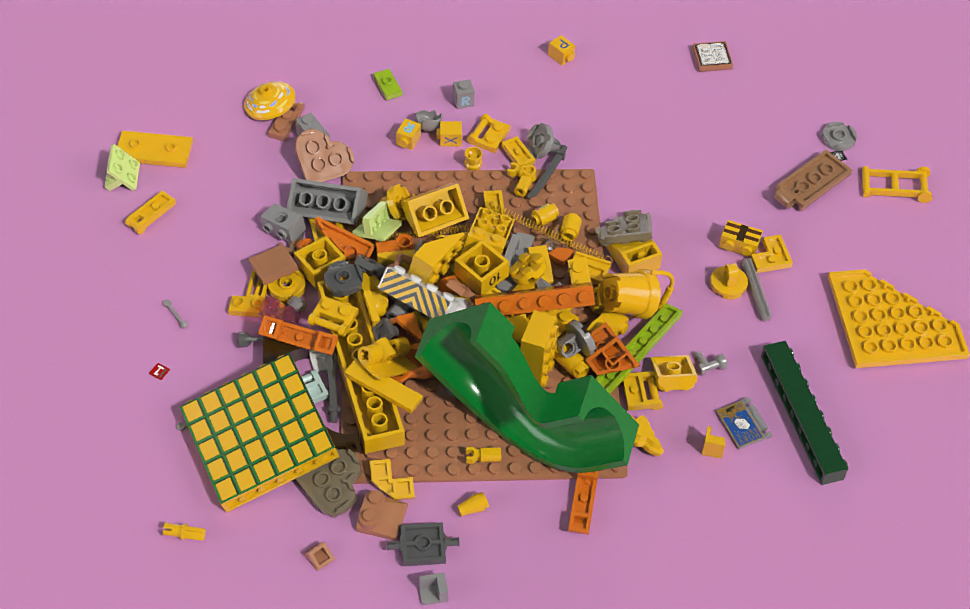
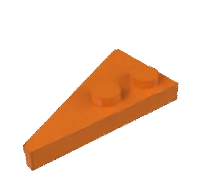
[314,216,376,266]

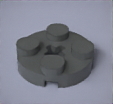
[324,260,363,297]

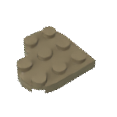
[595,210,652,246]
[296,448,362,518]

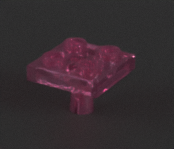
[258,296,300,325]

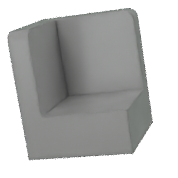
[419,573,448,605]

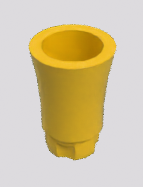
[554,335,591,379]

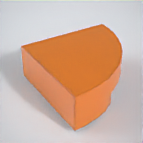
[548,248,574,266]

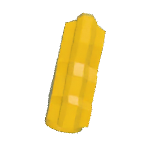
[631,415,664,457]

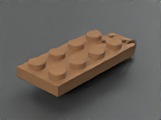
[774,150,853,211]

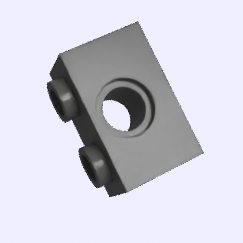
[260,203,306,243]

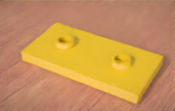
[118,130,193,168]

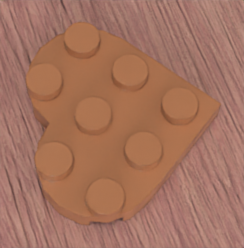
[295,129,354,182]

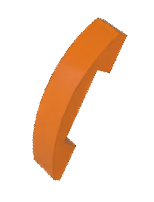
[258,315,339,356]
[568,471,599,535]

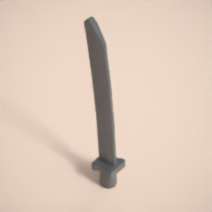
[527,145,567,199]
[325,354,340,423]

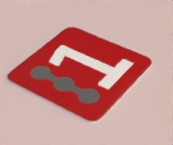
[149,363,170,380]

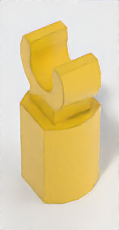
[466,447,501,464]

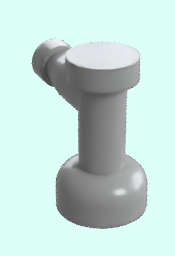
[694,351,728,375]

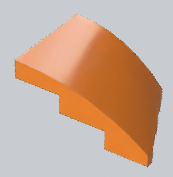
[581,322,640,376]

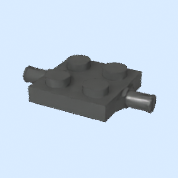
[387,522,460,566]

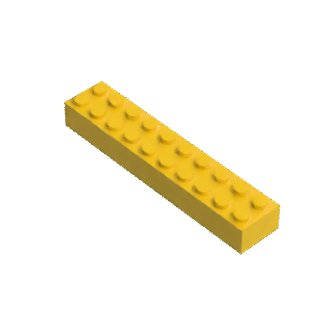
[317,277,405,454]

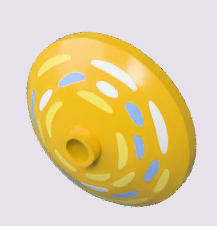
[244,81,296,120]

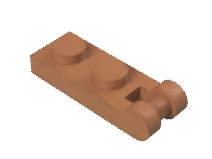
[268,102,305,142]

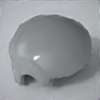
[415,110,443,132]

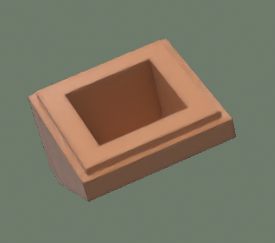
[303,541,335,571]

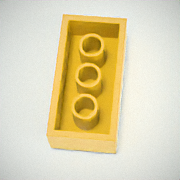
[520,310,559,387]

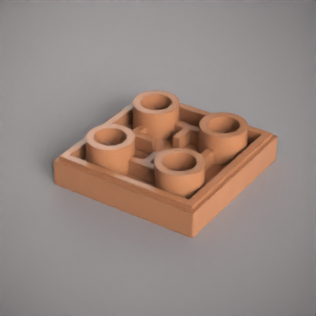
[248,244,298,285]

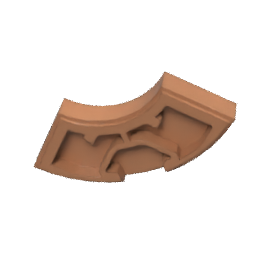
[446,278,478,303]

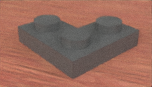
[354,253,387,278]

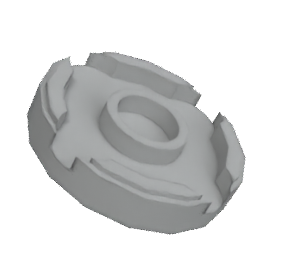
[821,122,857,151]

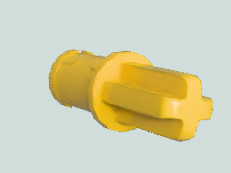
[163,522,206,541]

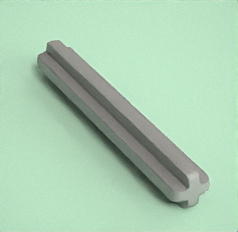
[742,258,772,321]

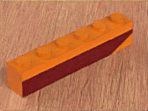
[475,282,595,315]

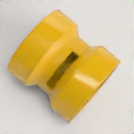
[464,147,483,170]

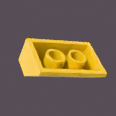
[401,183,469,237]

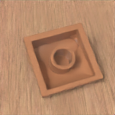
[356,490,408,541]

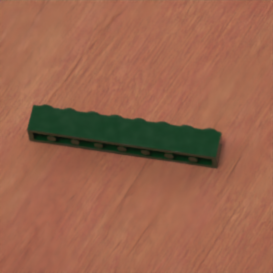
[761,341,848,485]

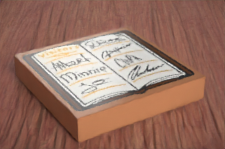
[692,41,733,72]

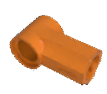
[376,234,414,253]

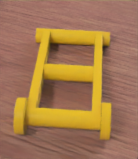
[862,166,933,203]

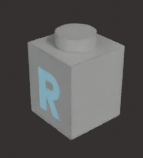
[453,79,475,109]

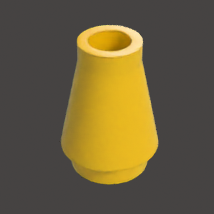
[457,492,489,517]

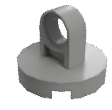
[526,123,561,159]
[557,319,596,358]

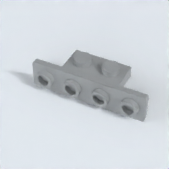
[497,232,535,292]

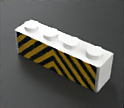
[378,265,459,318]

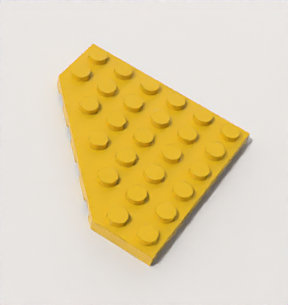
[828,269,970,368]

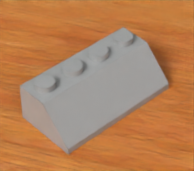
[287,178,368,225]

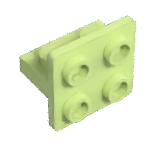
[105,144,140,191]
[352,201,402,241]

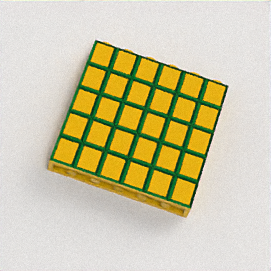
[179,353,340,513]

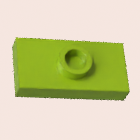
[373,69,402,100]

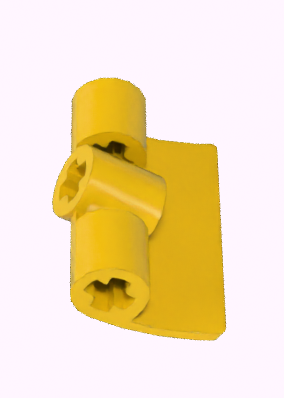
[358,337,417,380]

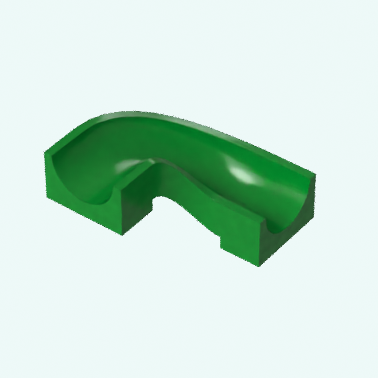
[415,302,639,473]

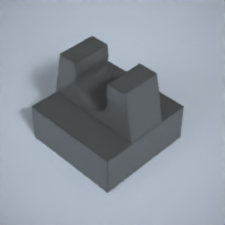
[372,318,399,341]

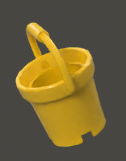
[597,269,675,319]

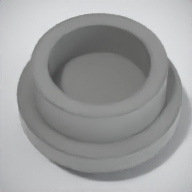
[287,296,306,313]

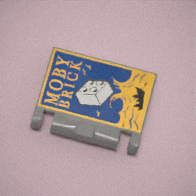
[716,397,772,450]

